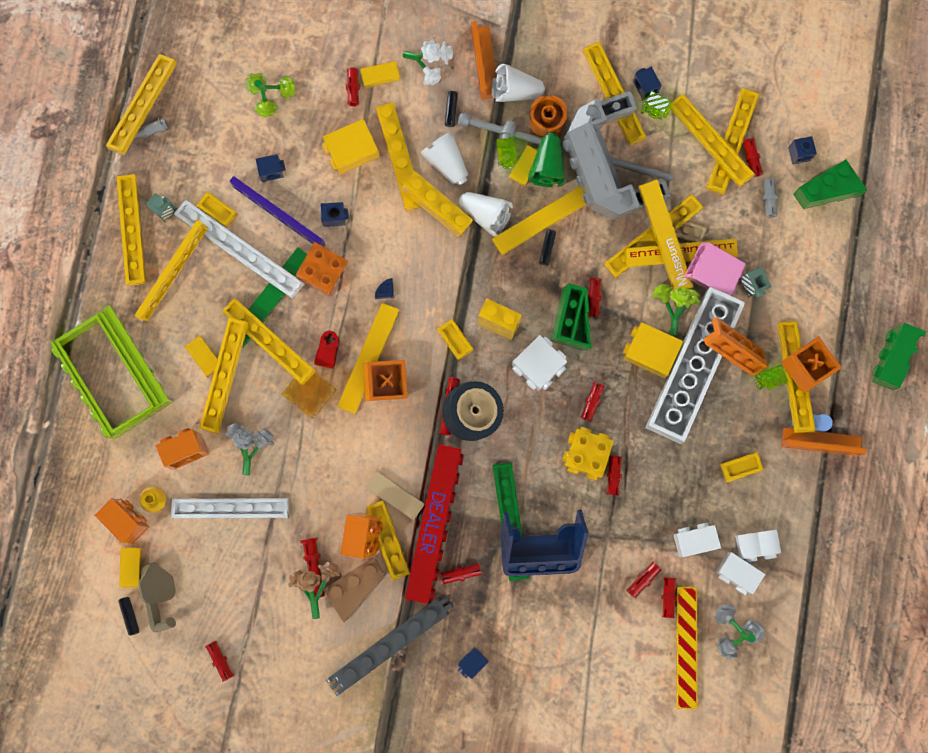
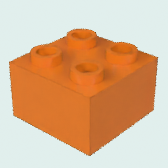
[296,242,348,296]
[780,336,842,394]
[363,360,408,401]
[155,428,209,470]
[94,498,149,544]
[340,512,383,559]

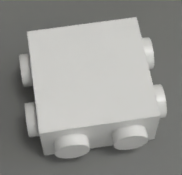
[512,335,567,391]

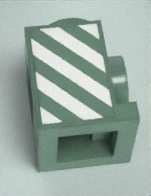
[146,193,177,222]
[738,266,771,298]

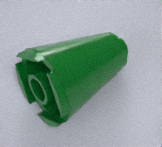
[528,133,565,187]

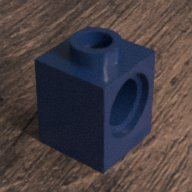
[633,67,662,100]
[788,136,817,165]
[256,154,286,182]
[320,202,349,227]
[458,646,489,679]

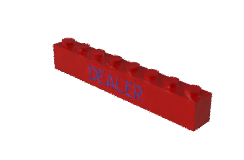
[405,444,464,604]

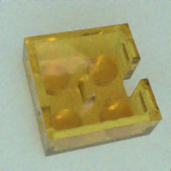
[281,372,337,419]

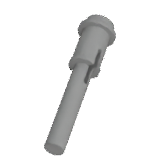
[133,117,168,140]

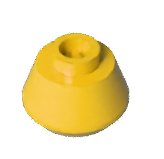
[140,486,166,513]

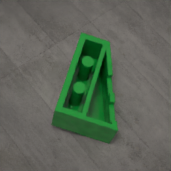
[793,159,867,209]
[550,283,592,351]
[872,323,927,391]

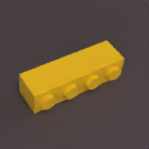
[400,171,473,237]

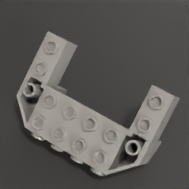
[563,91,671,220]

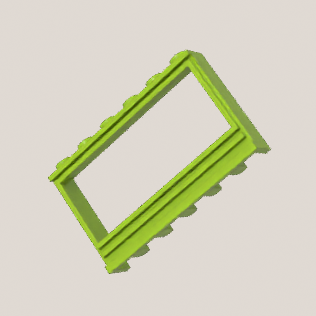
[50,305,173,440]

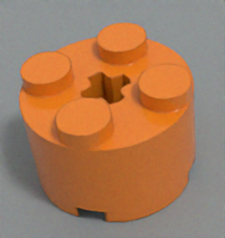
[529,95,567,137]

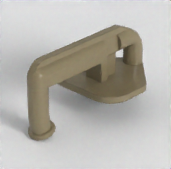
[138,562,176,632]

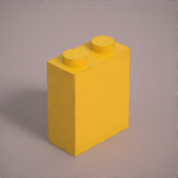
[322,119,380,175]
[478,298,522,341]
[622,322,683,379]

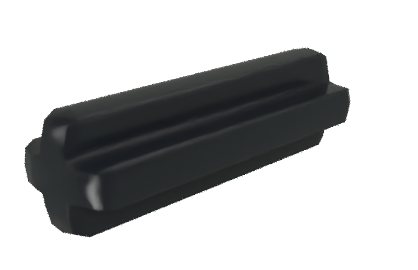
[445,91,458,127]
[539,229,556,266]
[118,597,139,636]

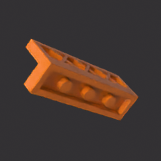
[471,21,497,99]
[704,317,768,376]
[781,428,866,456]

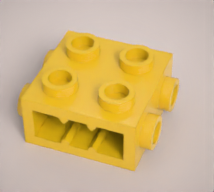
[562,427,614,481]

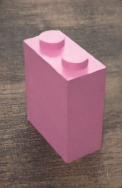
[684,243,746,296]

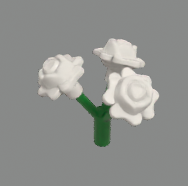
[403,39,453,86]

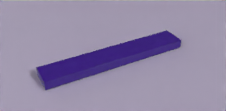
[230,176,326,247]

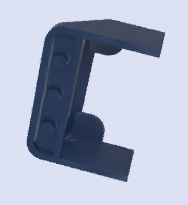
[500,509,589,576]

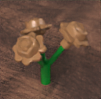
[288,561,341,619]

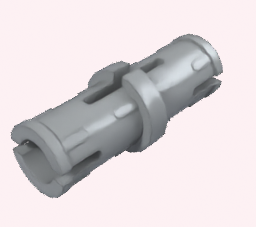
[762,178,778,218]

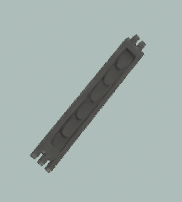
[326,596,454,696]

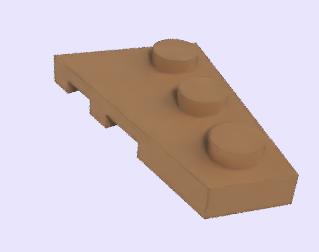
[324,558,384,623]

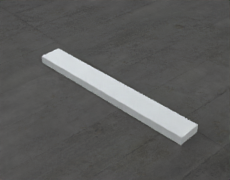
[174,199,304,299]

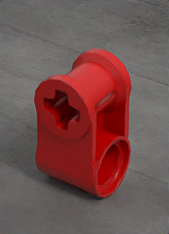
[314,330,339,369]

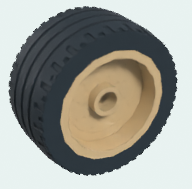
[442,381,504,441]

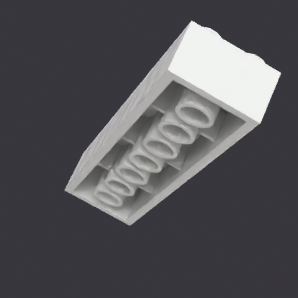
[645,287,745,444]

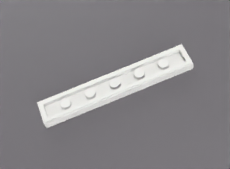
[171,498,289,519]

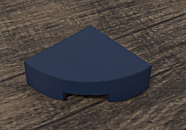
[375,278,394,299]

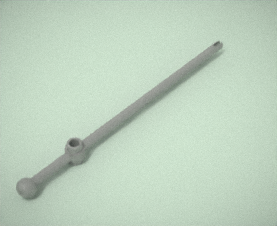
[458,112,673,181]

